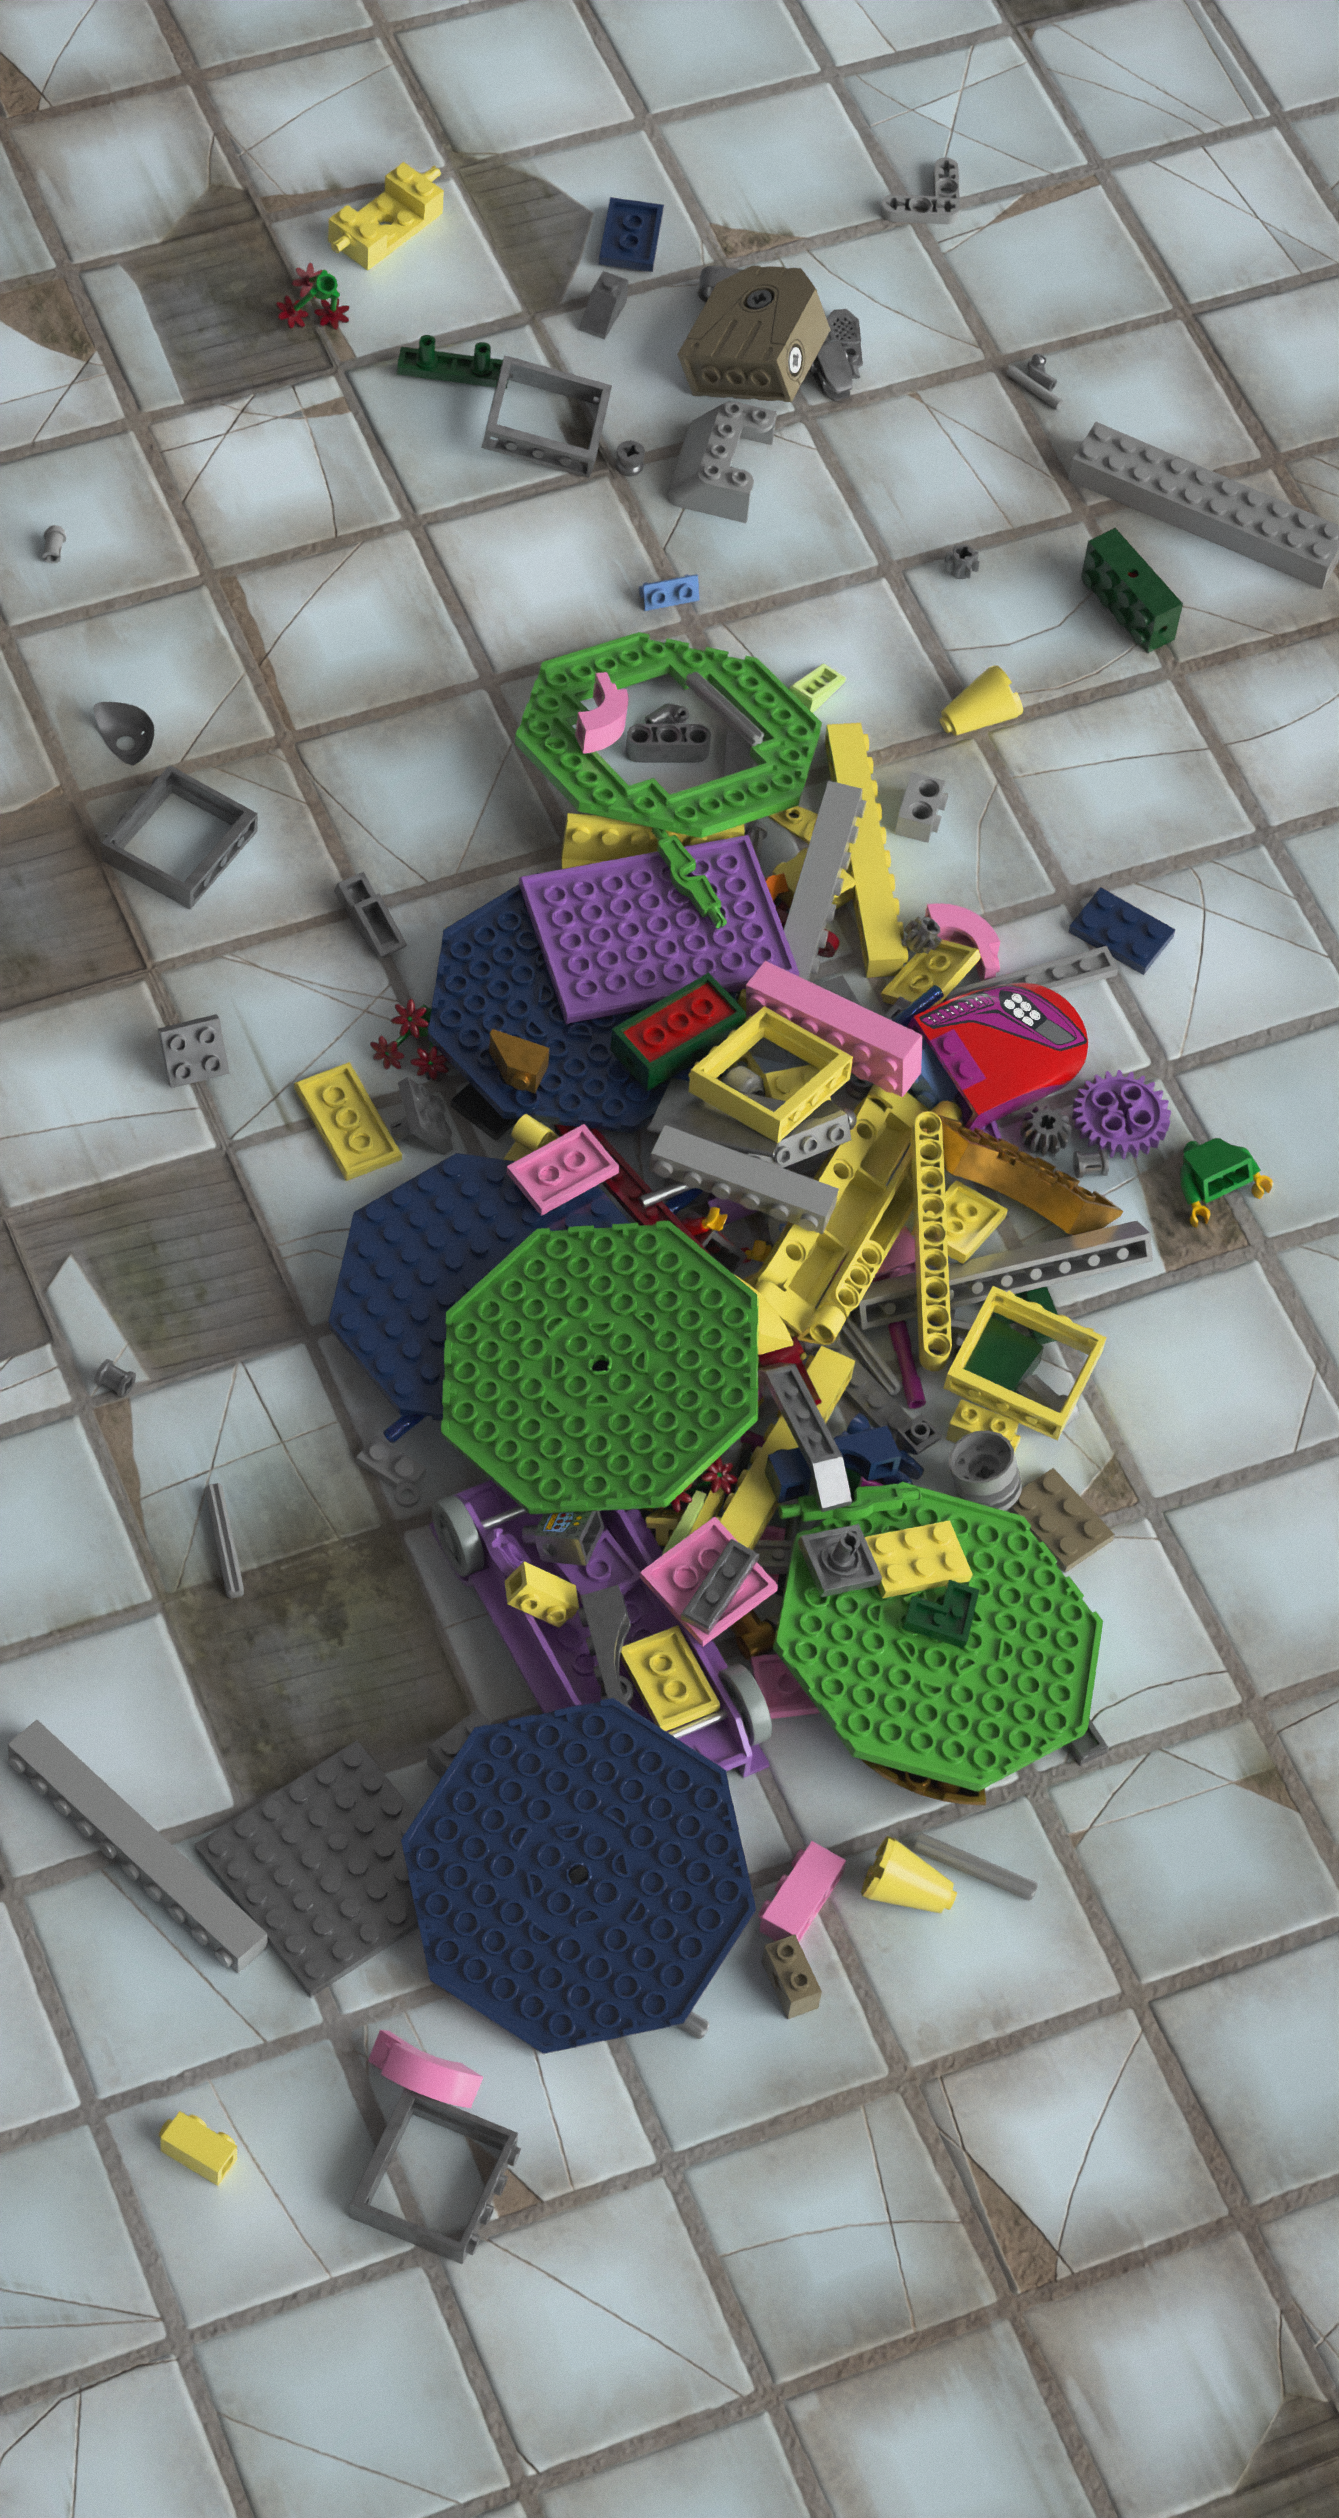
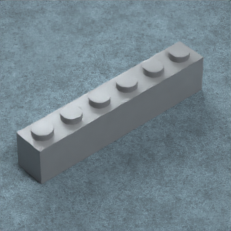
[649,1125,839,1234]

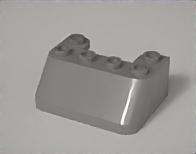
[668,401,777,523]

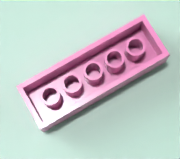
[746,961,922,1097]

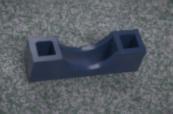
[765,1425,901,1503]

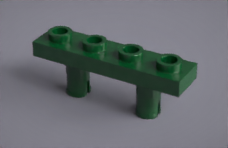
[397,335,508,389]

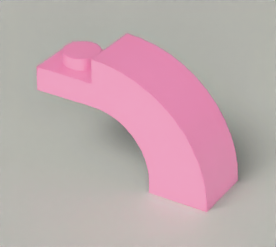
[575,672,628,754]
[925,903,1000,981]
[368,2030,483,2108]

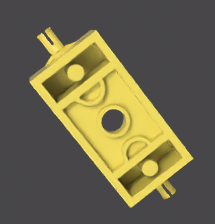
[328,162,444,270]

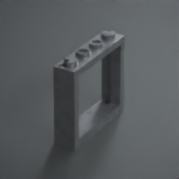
[481,355,612,478]
[100,765,258,910]
[349,2088,521,2264]

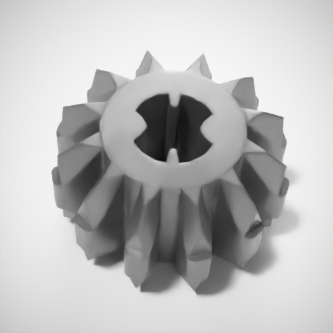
[1019,1104,1072,1157]

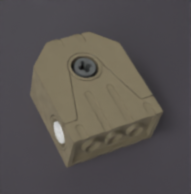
[677,265,830,402]

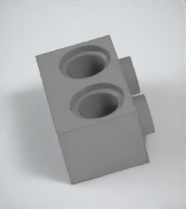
[895,772,948,843]

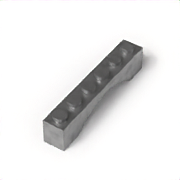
[578,1585,631,1709]

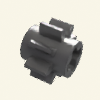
[944,544,980,579]
[904,917,942,954]

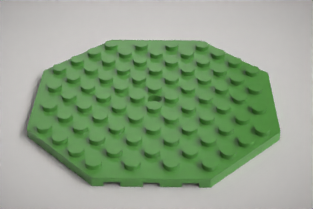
[441,1221,759,1514]
[773,1482,1103,1792]

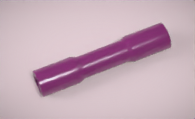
[888,1320,926,1409]

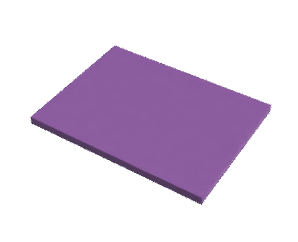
[519,835,799,1024]

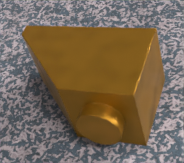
[489,1029,549,1093]

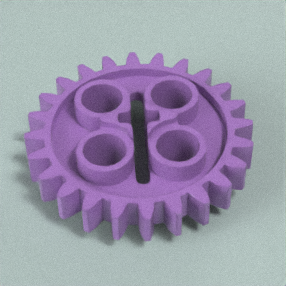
[1072,1070,1171,1159]

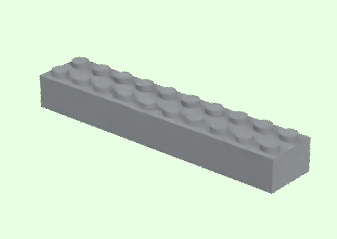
[1068,422,1339,589]

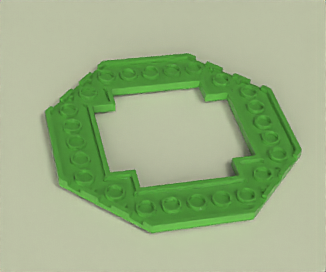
[515,632,822,838]

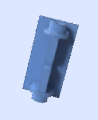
[639,574,700,611]

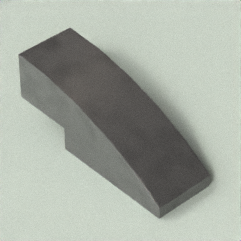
[334,872,407,958]

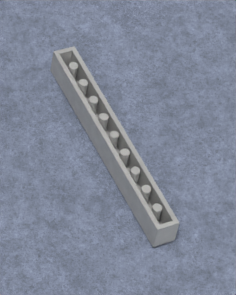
[750,781,866,1063]
[850,1221,1153,1330]
[8,1720,267,1973]

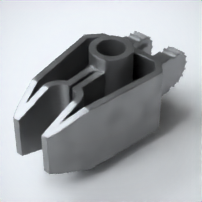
[809,336,852,401]

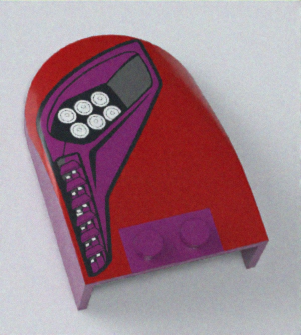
[907,982,1088,1131]

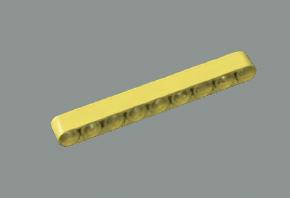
[910,1111,952,1371]

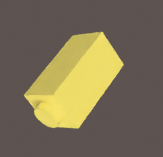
[946,1399,1021,1452]
[505,1561,579,1628]
[159,2111,237,2186]

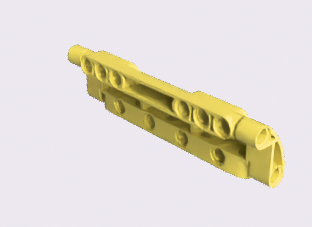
[754,1084,962,1345]

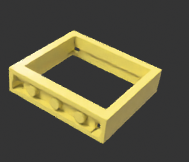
[688,1006,853,1143]
[943,1286,1107,1441]

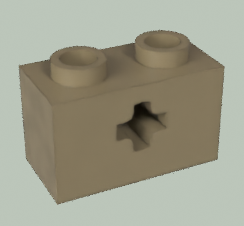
[761,1934,822,2019]

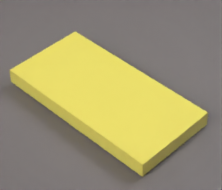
[294,1062,402,1181]

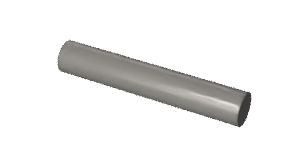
[1006,366,1063,410]

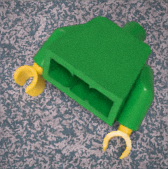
[1180,1138,1273,1228]

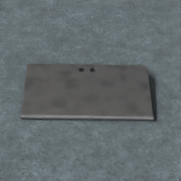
[647,1078,786,1158]

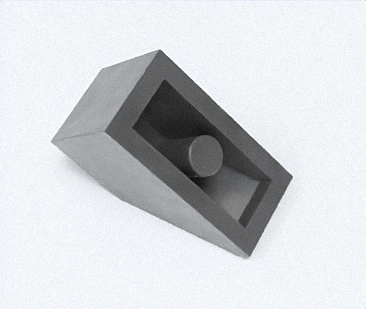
[579,271,628,339]

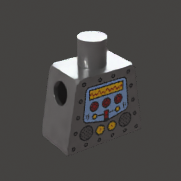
[522,1510,604,1565]

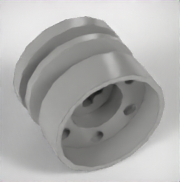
[948,1431,1022,1511]

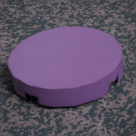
[485,1528,532,1578]

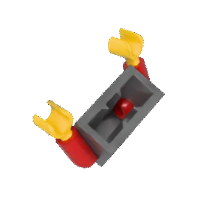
[680,1207,772,1273]

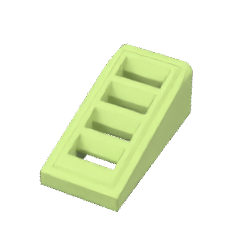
[789,664,846,713]

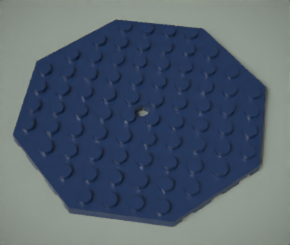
[428,873,737,1133]
[328,1153,630,1421]
[401,1698,756,2055]

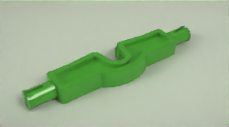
[651,828,727,929]
[779,1484,921,1522]

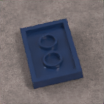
[599,197,664,272]
[1069,887,1176,975]

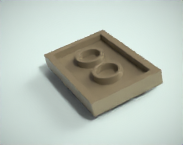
[1008,1468,1115,1573]

